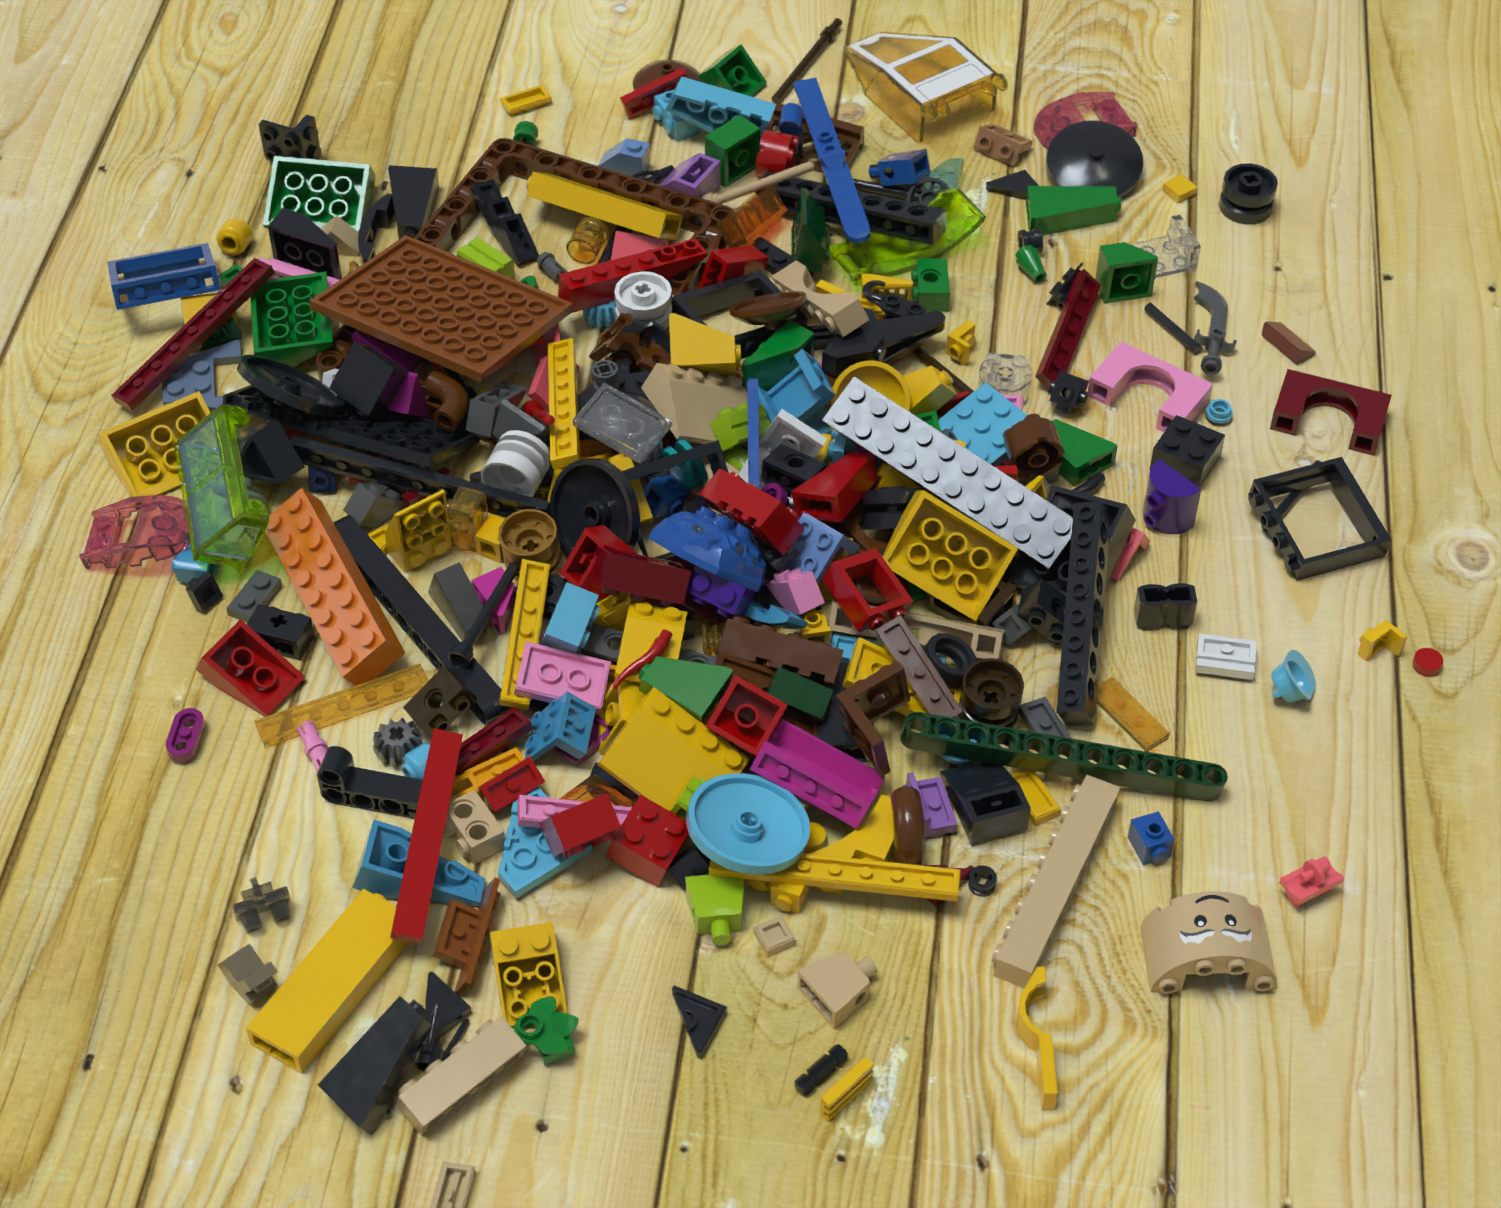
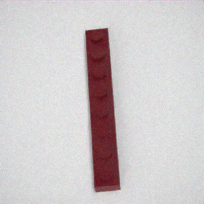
[111,258,275,411]

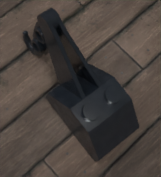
[821,280,946,388]

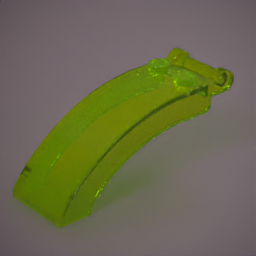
[829,188,986,286]

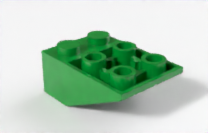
[741,320,815,391]

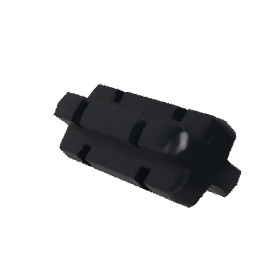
[794,1044,848,1096]

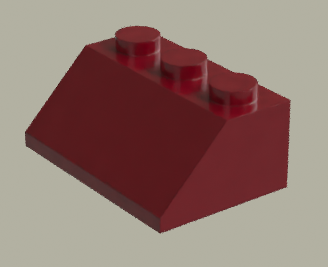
[595,546,691,607]

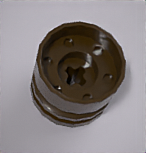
[959,658,1024,728]

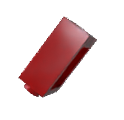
[822,548,913,633]

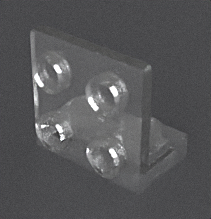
[1132,215,1201,278]

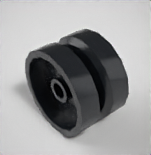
[1219,163,1278,225]
[863,486,923,530]

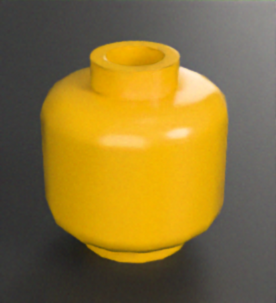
[216,219,253,255]

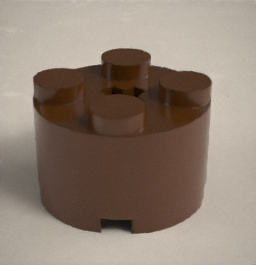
[1003,413,1065,478]

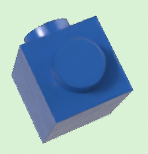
[1128,811,1175,865]

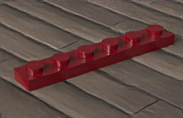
[1035,269,1101,390]

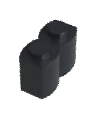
[1134,583,1197,628]

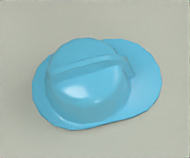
[1271,650,1316,703]

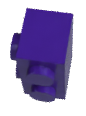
[687,565,755,618]

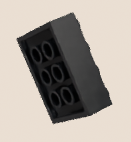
[1008,485,1136,596]

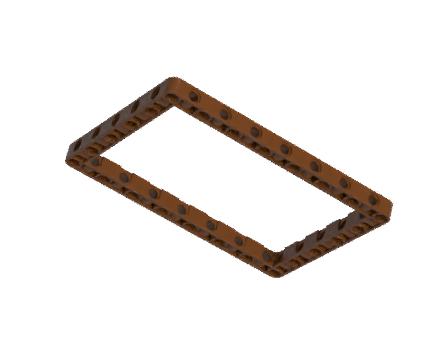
[316,138,735,445]

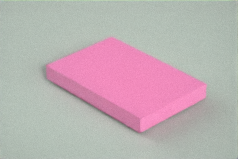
[514,642,611,715]

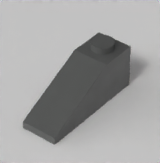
[466,381,527,439]

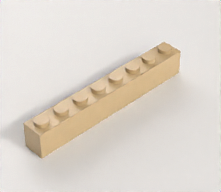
[991,775,1120,988]

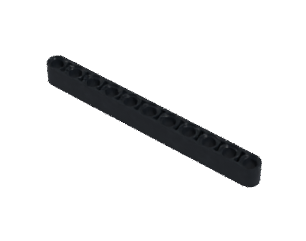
[333,515,512,725]

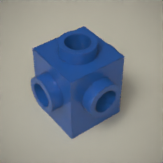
[644,475,689,519]

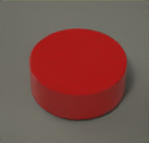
[1412,648,1443,676]

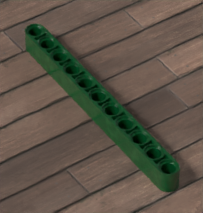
[900,712,1228,801]

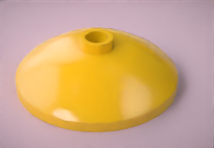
[830,361,911,411]

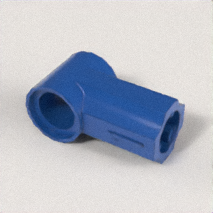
[779,103,803,152]

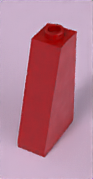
[791,451,878,523]

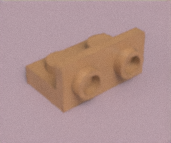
[974,123,1033,166]

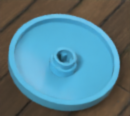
[686,773,810,875]

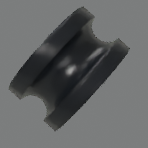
[968,865,997,897]

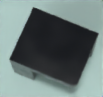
[668,844,710,891]

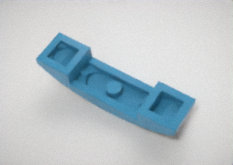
[745,600,808,629]

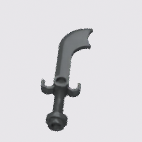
[1193,281,1237,376]

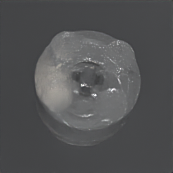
[977,353,1032,407]

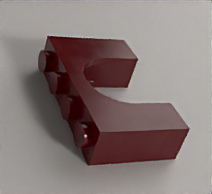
[1270,369,1392,456]

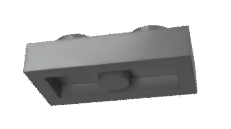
[227,570,282,623]
[1019,697,1072,739]

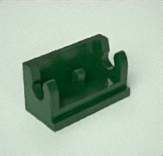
[766,667,833,722]

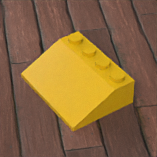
[99,391,230,505]
[882,490,1018,621]
[597,687,750,811]

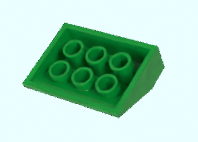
[263,156,376,232]
[250,272,333,367]

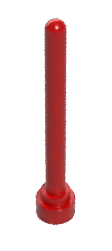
[521,400,555,426]

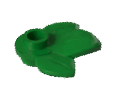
[514,997,579,1055]

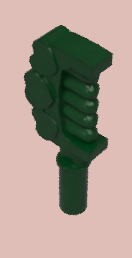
[201,317,242,351]

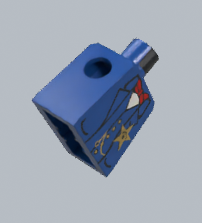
[869,149,931,186]

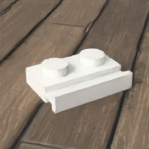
[1195,634,1256,680]

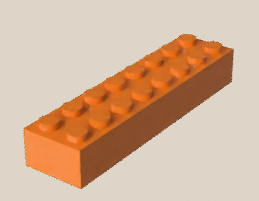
[261,488,405,689]

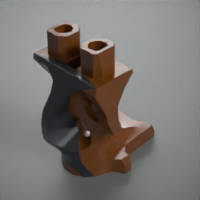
[589,313,671,371]

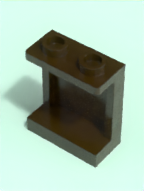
[927,582,1018,628]

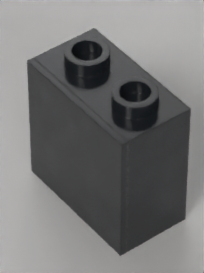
[329,342,408,419]

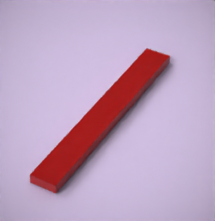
[390,728,463,944]

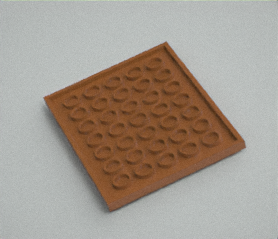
[310,235,573,382]

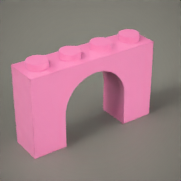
[1088,342,1213,432]

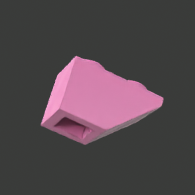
[766,568,825,614]

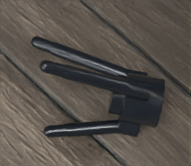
[413,1003,470,1072]

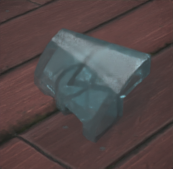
[906,158,964,193]

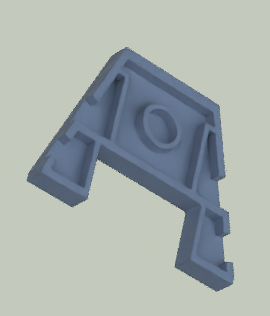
[162,340,245,418]

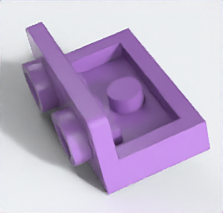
[902,772,957,837]

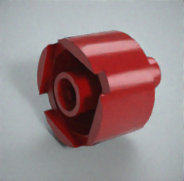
[755,130,799,179]

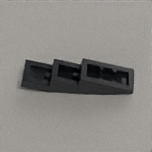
[470,180,539,264]

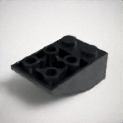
[939,761,1031,844]

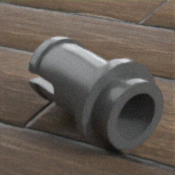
[537,252,567,282]

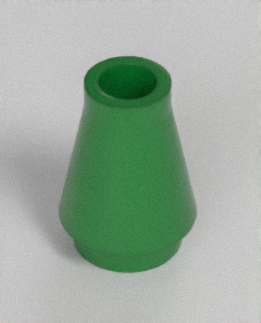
[1015,245,1047,283]

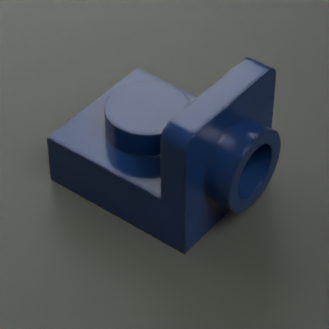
[308,466,338,493]

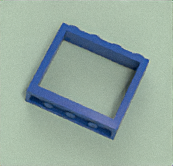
[107,243,220,310]

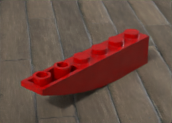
[558,238,708,313]

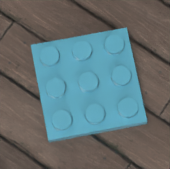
[938,382,1027,466]

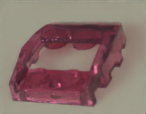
[1033,92,1137,150]
[79,495,197,569]

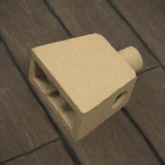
[797,952,877,1030]

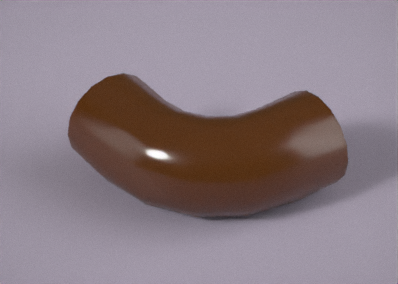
[425,370,469,432]
[890,786,924,866]

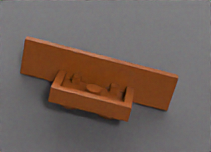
[432,877,501,996]

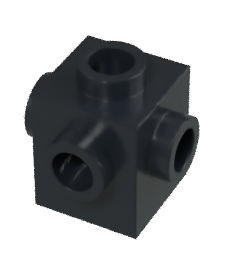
[1048,371,1089,413]

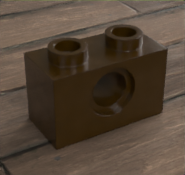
[403,666,477,736]

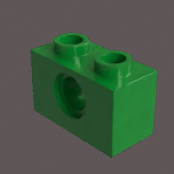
[911,259,950,312]

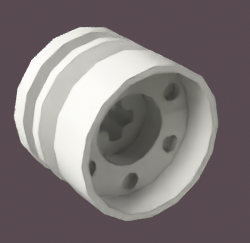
[481,430,551,497]

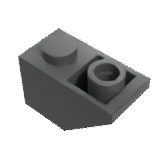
[343,482,404,528]

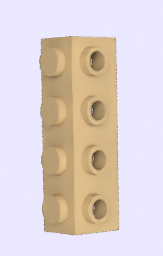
[397,1016,526,1136]

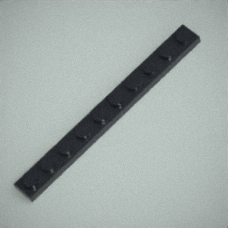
[290,436,551,518]

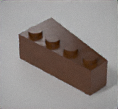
[714,616,843,687]

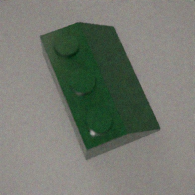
[791,187,830,273]

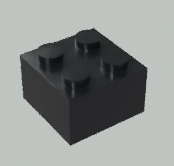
[1149,415,1225,488]

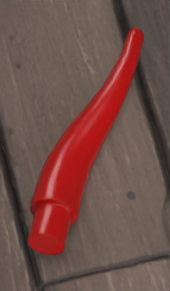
[613,629,673,689]

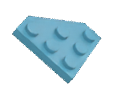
[498,787,592,899]

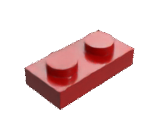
[477,756,545,813]

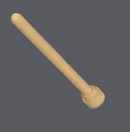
[702,161,814,204]

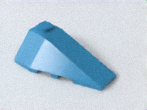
[352,820,486,906]

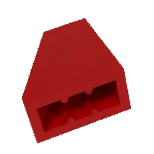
[698,245,769,289]

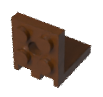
[836,660,911,777]

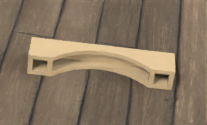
[771,261,869,337]
[829,600,1005,659]

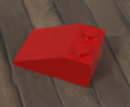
[196,619,305,718]

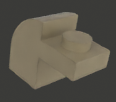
[217,944,278,1004]

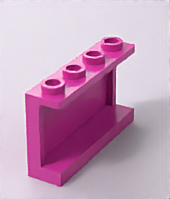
[750,719,885,829]

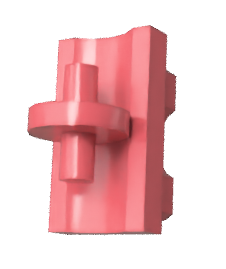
[1279,855,1344,908]

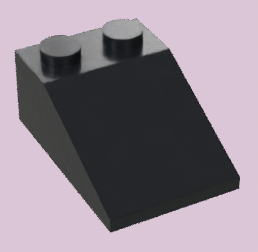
[268,208,342,280]

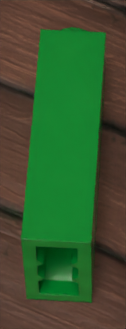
[1025,186,1121,235]

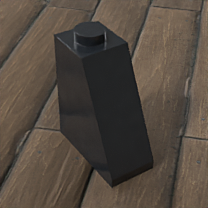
[428,562,491,641]

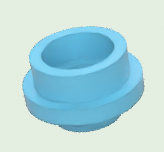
[1206,399,1233,423]

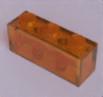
[716,185,787,248]

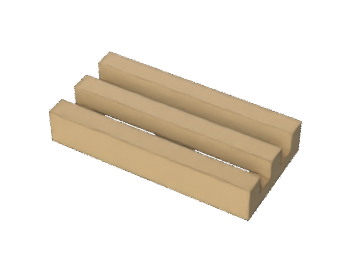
[430,1161,476,1208]

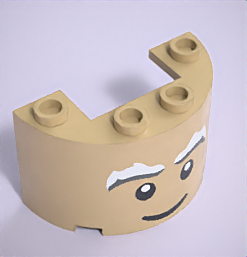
[1140,891,1277,994]

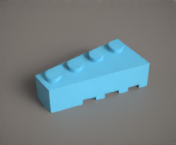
[666,77,776,138]

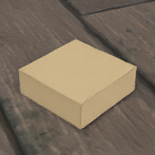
[754,916,796,957]

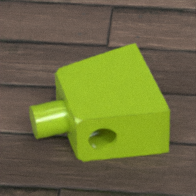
[685,875,744,946]

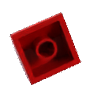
[705,675,788,756]

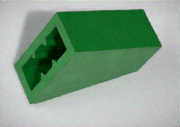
[1052,419,1118,487]
[638,656,733,723]

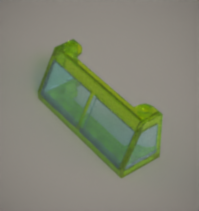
[174,404,270,569]

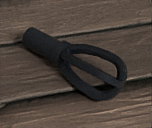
[632,165,675,184]

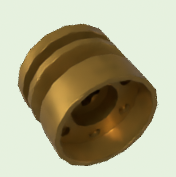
[498,509,562,581]

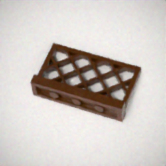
[760,103,865,173]

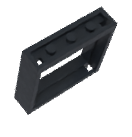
[672,270,808,360]
[622,440,737,559]
[1248,457,1392,581]

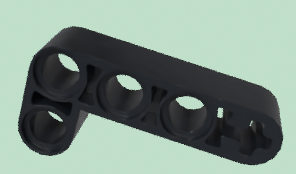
[317,746,422,819]

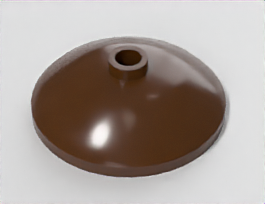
[633,59,701,90]
[729,291,807,329]

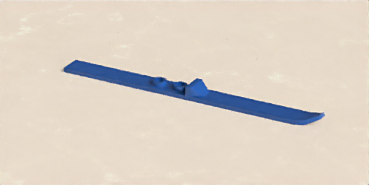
[793,77,871,243]

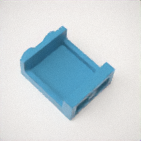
[758,349,836,424]

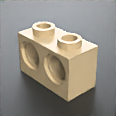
[444,790,505,865]

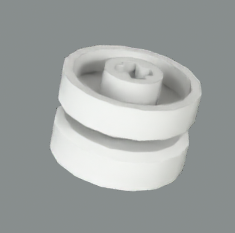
[614,271,672,329]

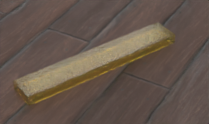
[254,663,429,748]

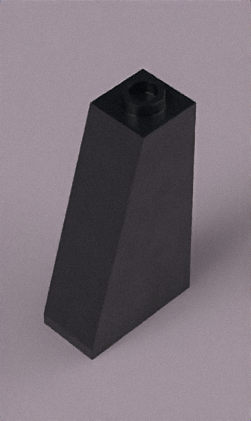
[388,165,439,239]
[817,661,873,762]
[318,996,432,1135]

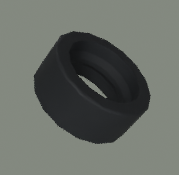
[923,633,977,689]

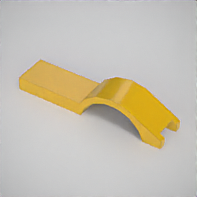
[1016,967,1058,1110]

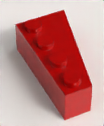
[699,468,805,556]

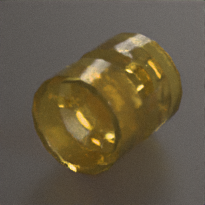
[566,217,609,264]

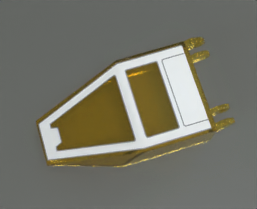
[843,32,1008,143]

